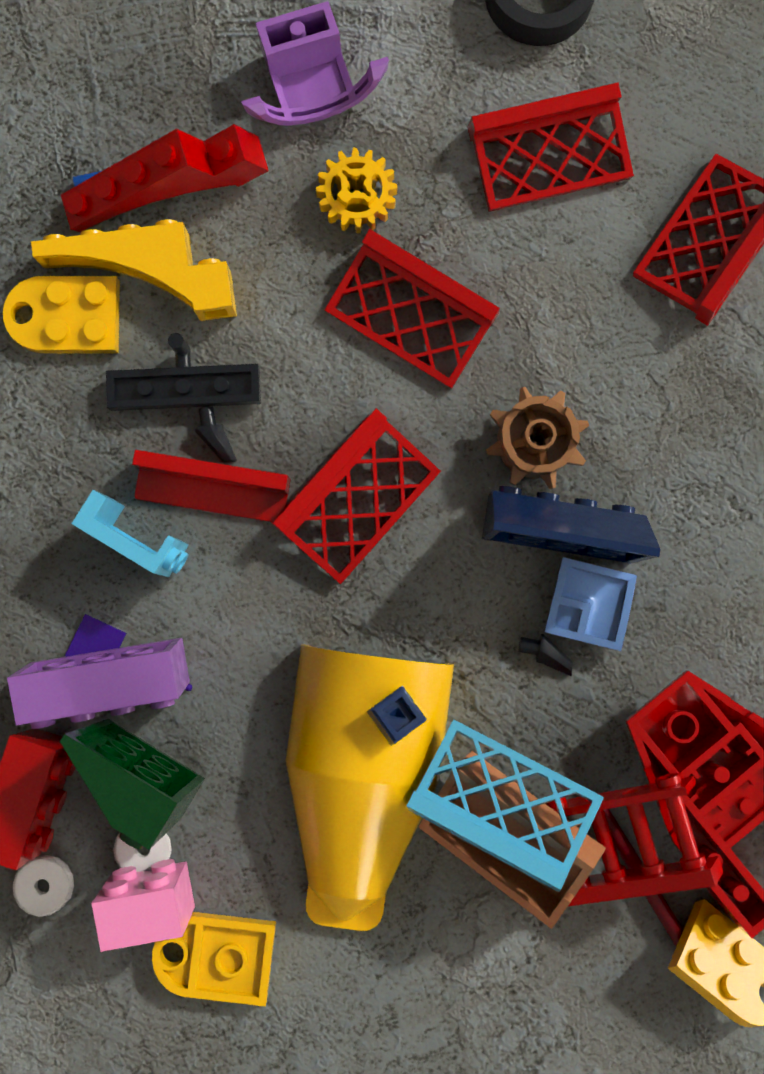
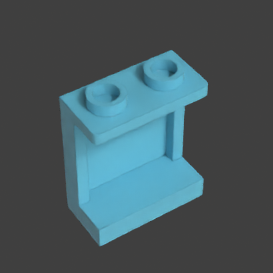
[71,490,189,577]

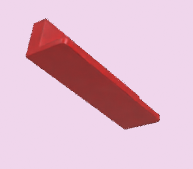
[132,449,291,522]

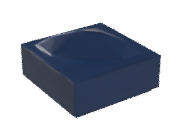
[367,686,427,746]

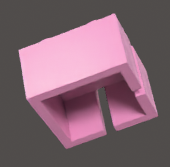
[91,859,195,952]

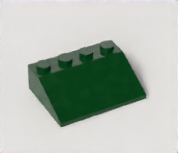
[60,719,205,850]

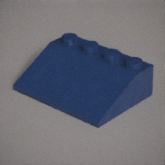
[482,486,661,564]

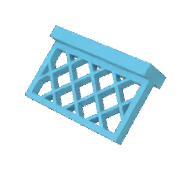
[406,719,604,892]

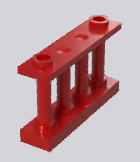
[545,773,723,906]

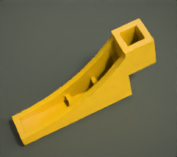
[31,219,237,321]

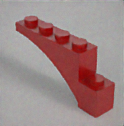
[61,124,269,232]

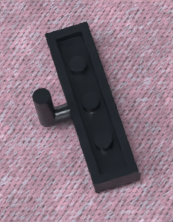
[106,333,261,411]

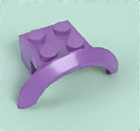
[241,1,389,126]

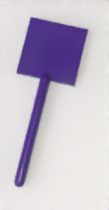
[65,614,192,691]

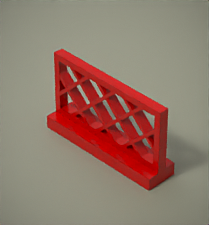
[467,82,634,212]
[633,154,764,326]
[324,229,500,389]
[271,408,441,585]

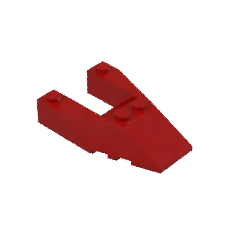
[625,670,764,938]

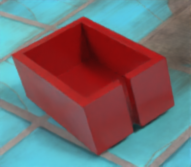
[0,729,76,870]

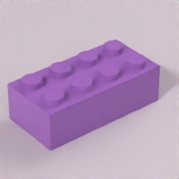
[7,638,190,729]

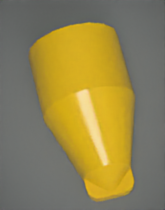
[285,644,454,931]

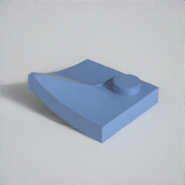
[544,557,637,651]

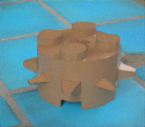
[486,387,589,489]

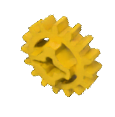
[316,148,398,233]

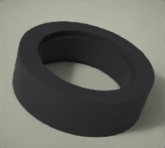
[485,0,594,46]

